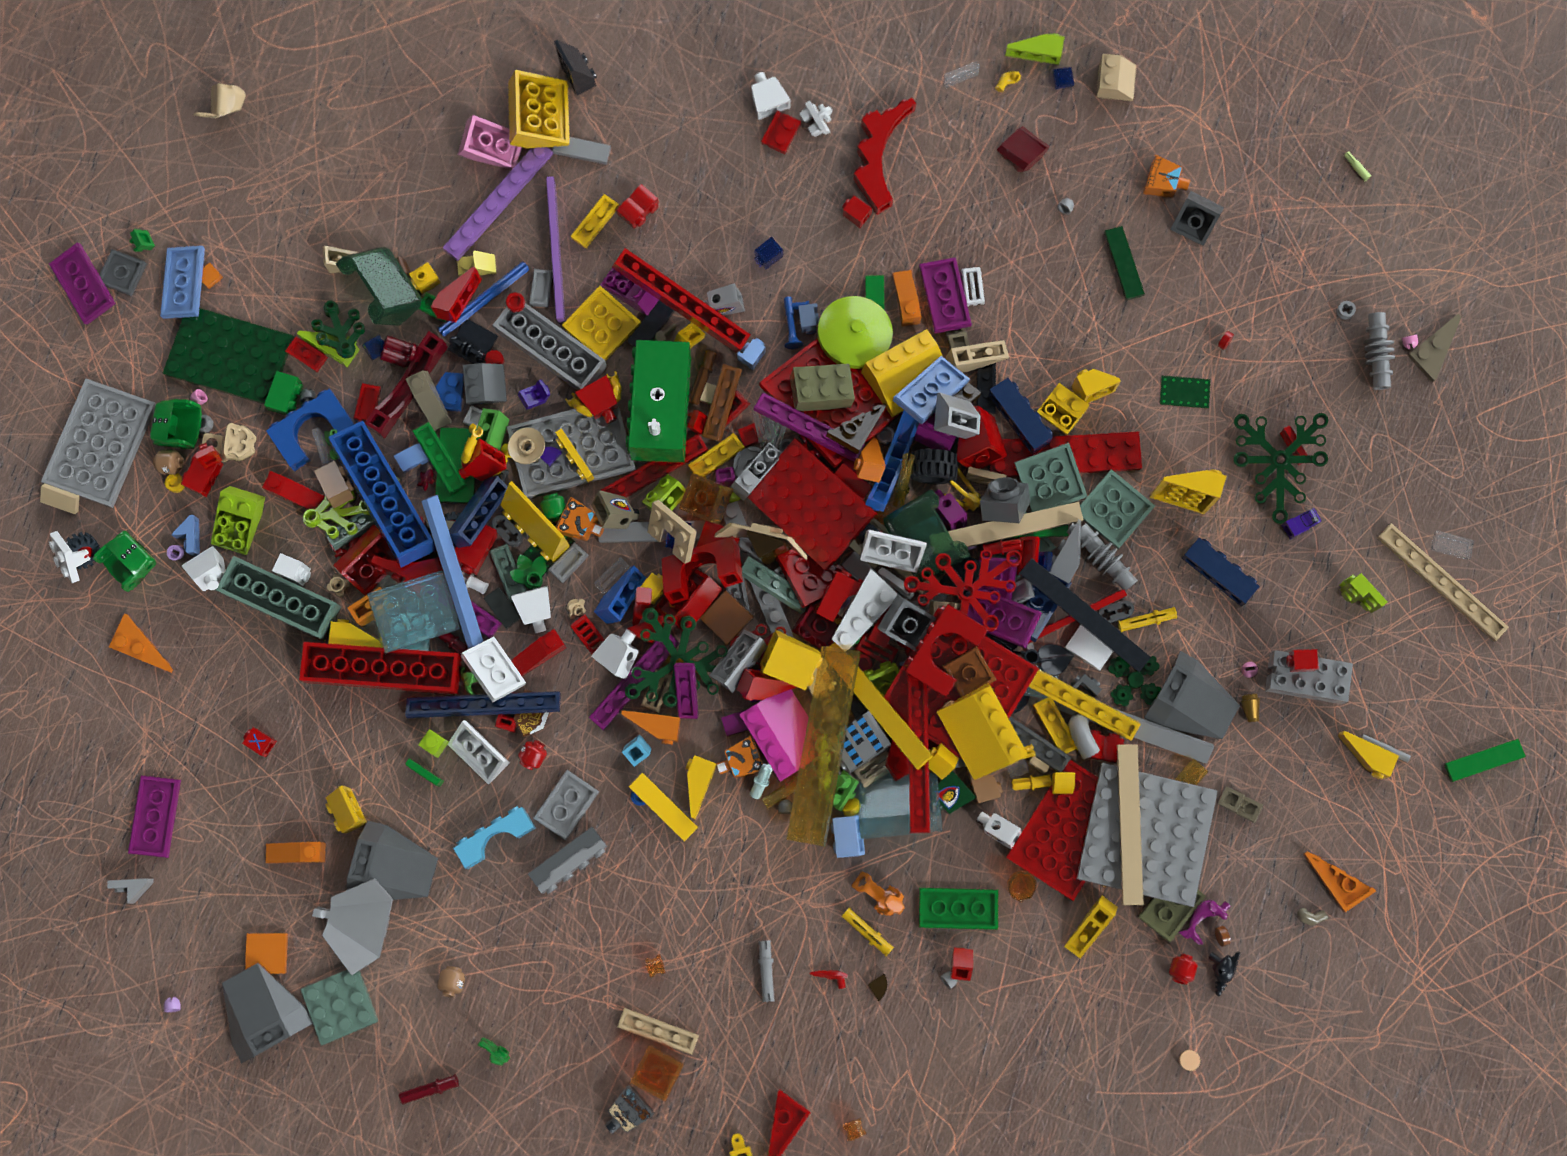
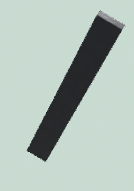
[1019,558,1151,672]

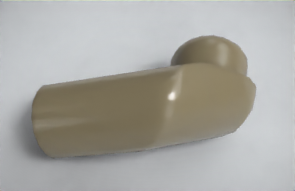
[1297,908,1328,926]

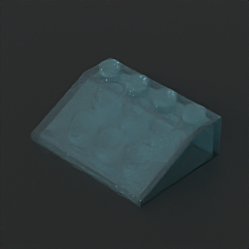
[367,570,460,653]
[859,773,943,839]

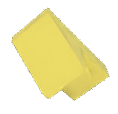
[457,251,497,277]

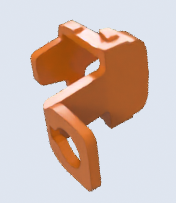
[852,872,905,916]

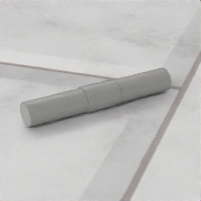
[1361,734,1411,762]

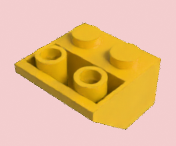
[1037,383,1090,435]

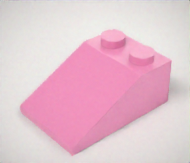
[458,115,521,169]

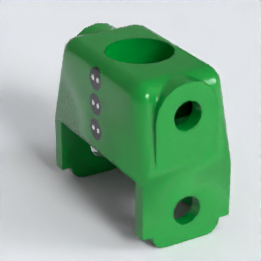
[150,399,202,449]
[93,531,157,592]

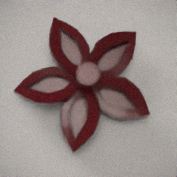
[417,469,434,491]

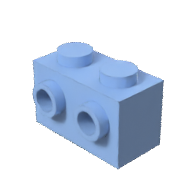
[831,815,865,858]

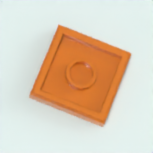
[245,933,288,974]

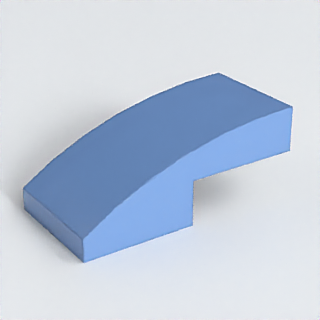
[394,443,430,473]

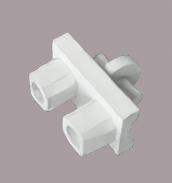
[800,100,832,137]

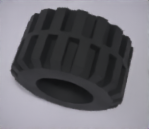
[909,449,958,485]

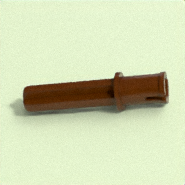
[689,350,717,405]

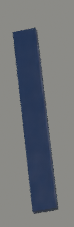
[405,691,561,718]

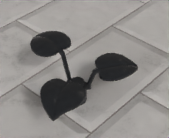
[987,634,1074,714]

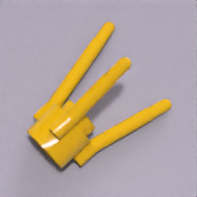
[944,468,981,511]

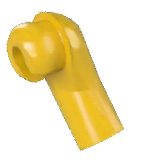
[995,71,1021,92]

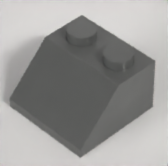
[1170,191,1224,246]
[463,363,507,405]

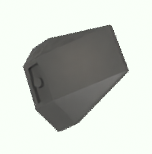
[1144,651,1240,739]
[347,821,439,900]
[222,963,313,1064]

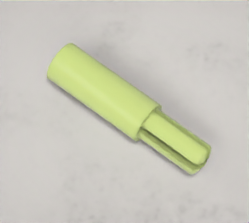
[1344,151,1371,181]

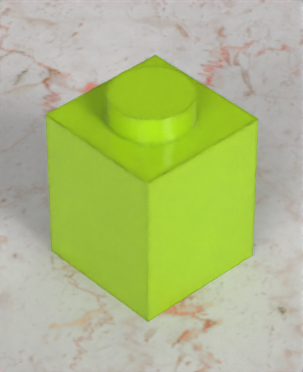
[418,729,449,758]

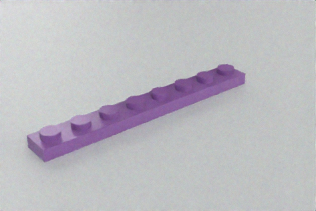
[443,147,553,261]

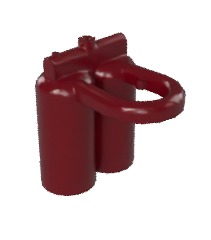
[380,335,417,368]

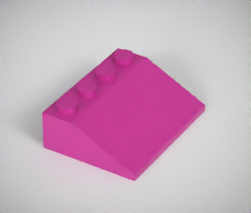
[739,689,823,782]

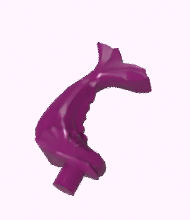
[1179,900,1231,945]

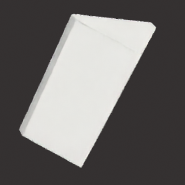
[860,530,927,573]
[447,720,510,784]

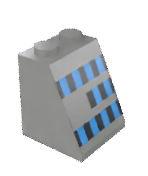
[828,711,891,774]

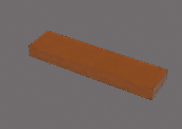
[702,364,742,442]

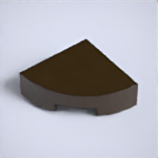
[868,974,888,1001]

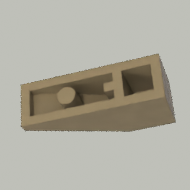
[406,371,452,431]

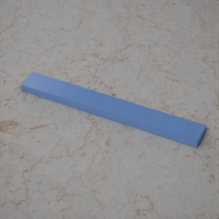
[422,495,483,648]

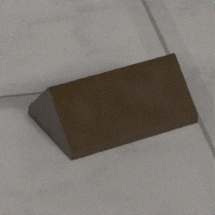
[747,530,792,566]

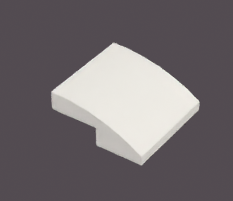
[1065,625,1113,671]

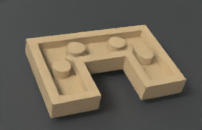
[647,500,697,564]

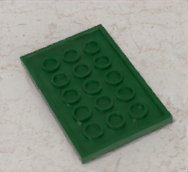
[162,308,295,404]

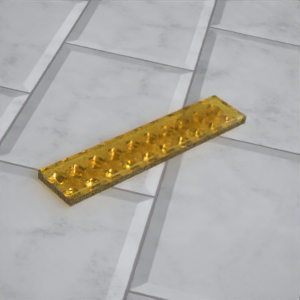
[786,646,861,847]

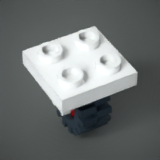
[49,531,100,583]

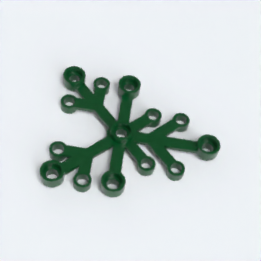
[1234,413,1329,524]
[624,607,728,707]

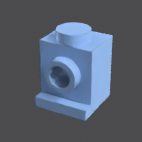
[737,338,766,370]

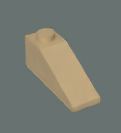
[946,340,1009,373]

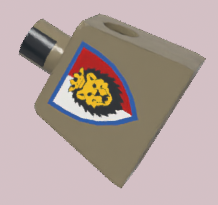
[591,490,640,529]

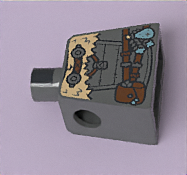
[605,1084,655,1134]

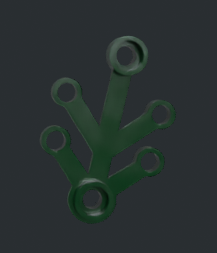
[311,300,365,359]

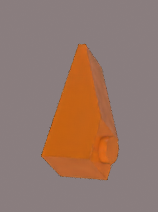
[893,270,921,327]
[854,437,886,483]
[621,710,681,745]
[266,842,326,864]

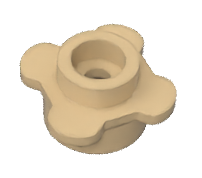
[327,574,350,597]
[567,599,586,619]

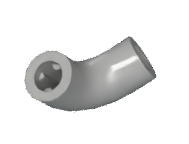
[1069,713,1100,759]

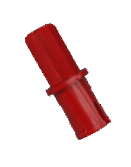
[983,539,1022,556]

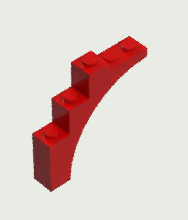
[853,97,916,215]
[371,525,498,598]

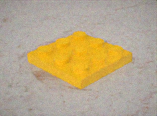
[562,286,641,361]

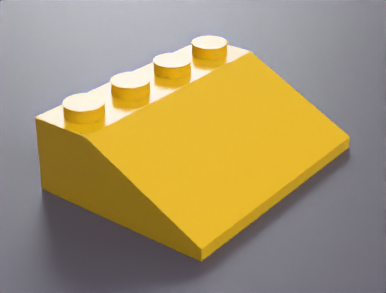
[508,70,570,148]
[861,329,943,418]
[1149,469,1226,514]
[500,481,570,563]
[936,683,1028,780]

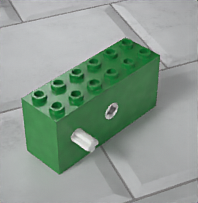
[626,340,691,463]

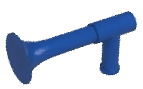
[784,297,809,349]

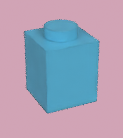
[622,734,652,767]

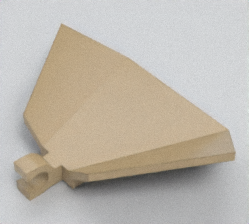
[714,523,807,560]

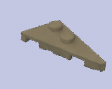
[1408,314,1461,382]

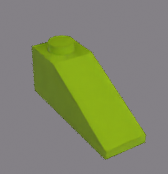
[1005,33,1065,65]
[297,331,360,368]

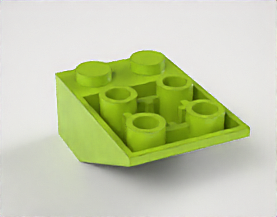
[211,486,265,555]

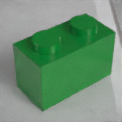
[264,371,303,416]

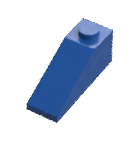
[594,565,646,624]

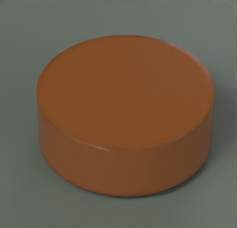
[1215,926,1230,947]

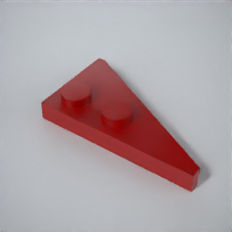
[768,1089,811,1156]

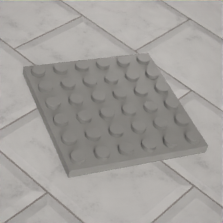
[1076,763,1218,907]

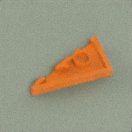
[109,613,173,673]
[1303,851,1376,913]

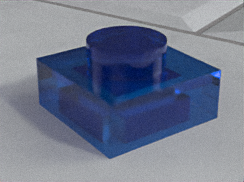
[1053,67,1074,89]
[362,335,384,361]
[1038,551,1053,572]

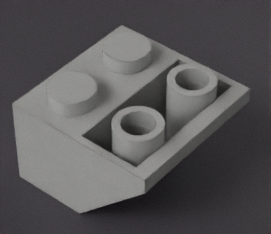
[934,392,981,439]

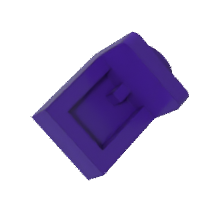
[517,379,550,410]

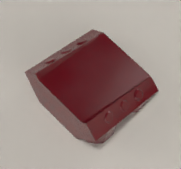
[997,126,1050,172]
[792,602,843,651]

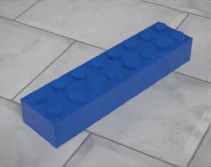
[328,421,436,568]

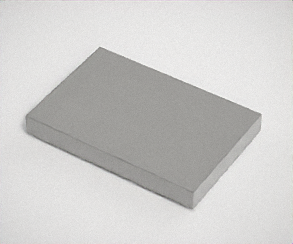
[534,770,599,840]

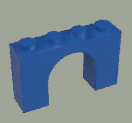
[266,389,354,471]

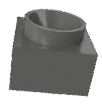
[980,477,1030,523]
[878,595,936,651]

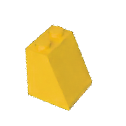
[760,629,823,690]

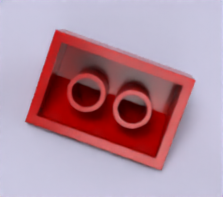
[333,525,397,596]
[655,569,722,631]

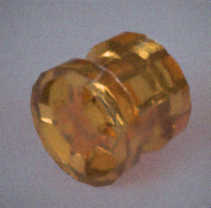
[645,954,666,978]
[842,1118,867,1141]

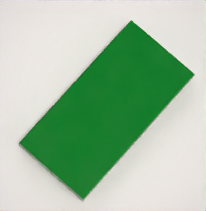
[435,427,476,504]
[919,888,998,930]

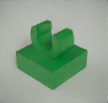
[129,229,155,252]

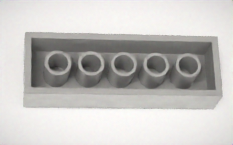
[493,303,607,391]

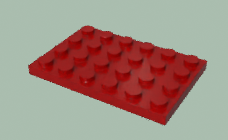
[748,438,877,571]
[1006,760,1098,901]

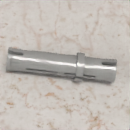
[758,940,775,1002]

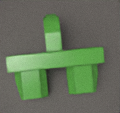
[824,770,859,811]

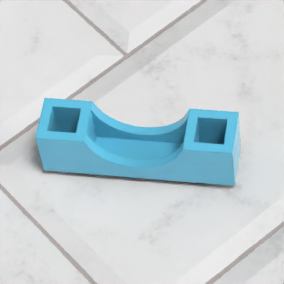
[454,806,536,869]

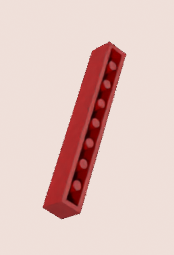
[612,248,751,353]

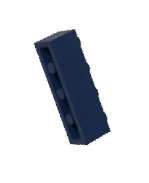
[988,378,1053,455]
[449,476,508,548]
[1181,538,1260,607]

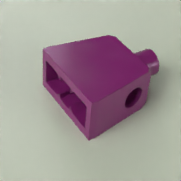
[931,490,967,531]

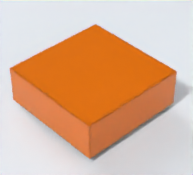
[202,263,223,289]

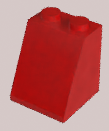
[957,406,1007,469]

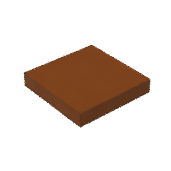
[700,590,754,645]
[942,646,996,697]

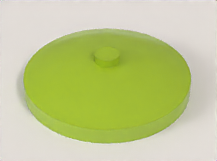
[817,296,893,369]

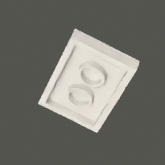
[461,637,526,702]

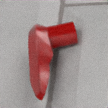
[810,970,848,989]

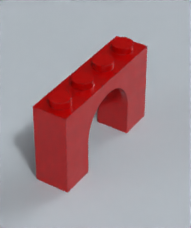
[661,536,743,605]
[815,570,891,648]
[905,604,989,697]

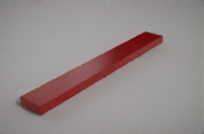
[907,675,930,834]

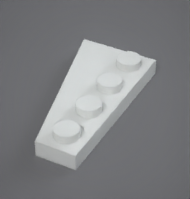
[832,569,900,652]

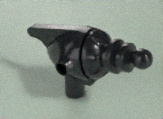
[1208,952,1241,996]

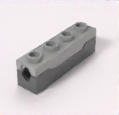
[528,827,608,894]

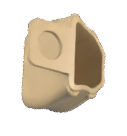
[193,84,246,118]
[202,423,257,462]

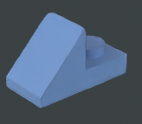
[171,515,200,556]

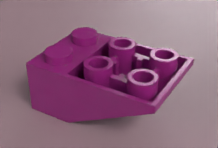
[600,268,659,316]
[914,403,973,451]

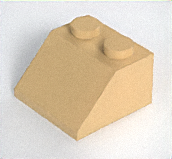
[1096,54,1136,101]

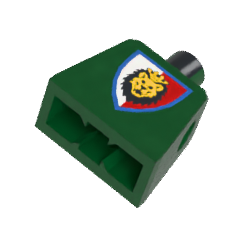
[930,771,976,816]

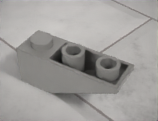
[729,442,782,501]
[1048,519,1081,583]

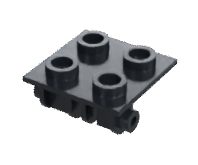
[447,319,499,364]

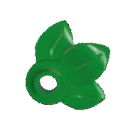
[510,554,547,590]
[478,1038,510,1065]

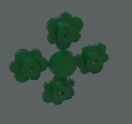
[1108,656,1161,707]

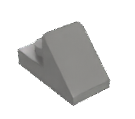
[107,879,153,904]

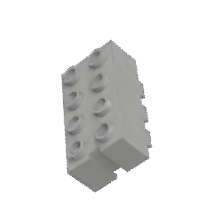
[1265,650,1353,704]

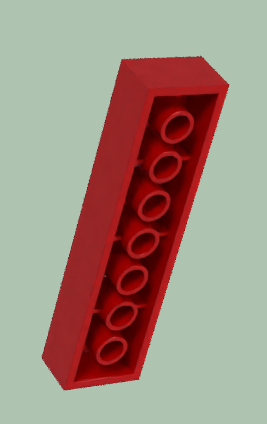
[299,642,462,695]

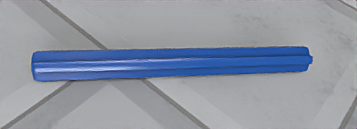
[438,262,529,337]

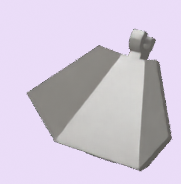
[312,878,393,975]

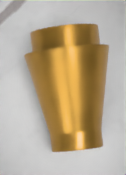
[1240,693,1260,722]

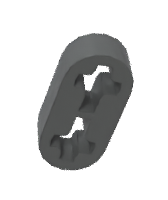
[492,515,523,547]
[1098,600,1134,623]

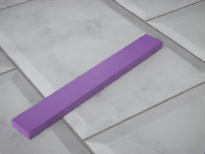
[546,176,565,324]

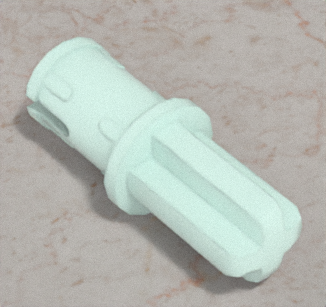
[749,764,773,799]

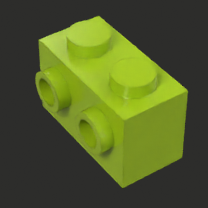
[642,474,689,511]

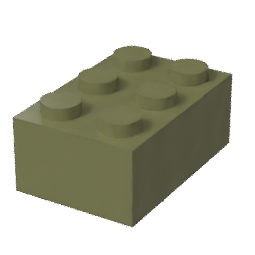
[790,364,855,411]

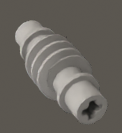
[1364,312,1395,390]
[1081,523,1138,591]

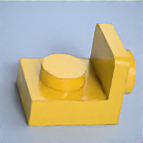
[674,323,706,350]

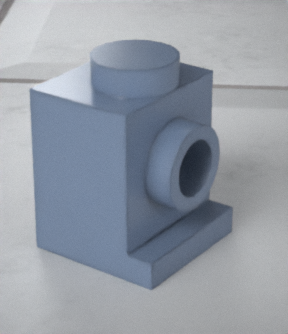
[798,303,819,334]

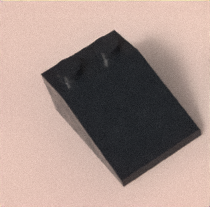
[554,40,597,96]

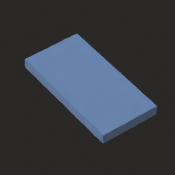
[160,246,205,319]
[893,356,970,424]

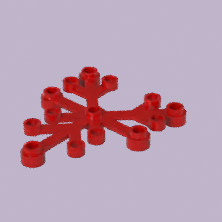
[904,549,1022,655]

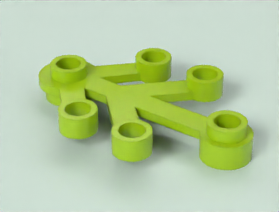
[303,491,370,539]

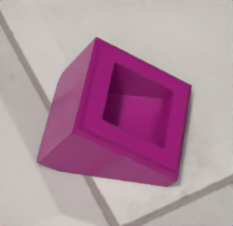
[715,467,735,492]

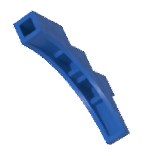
[865,410,919,512]

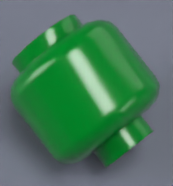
[540,493,566,522]

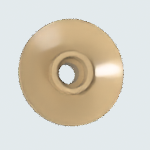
[508,428,545,464]

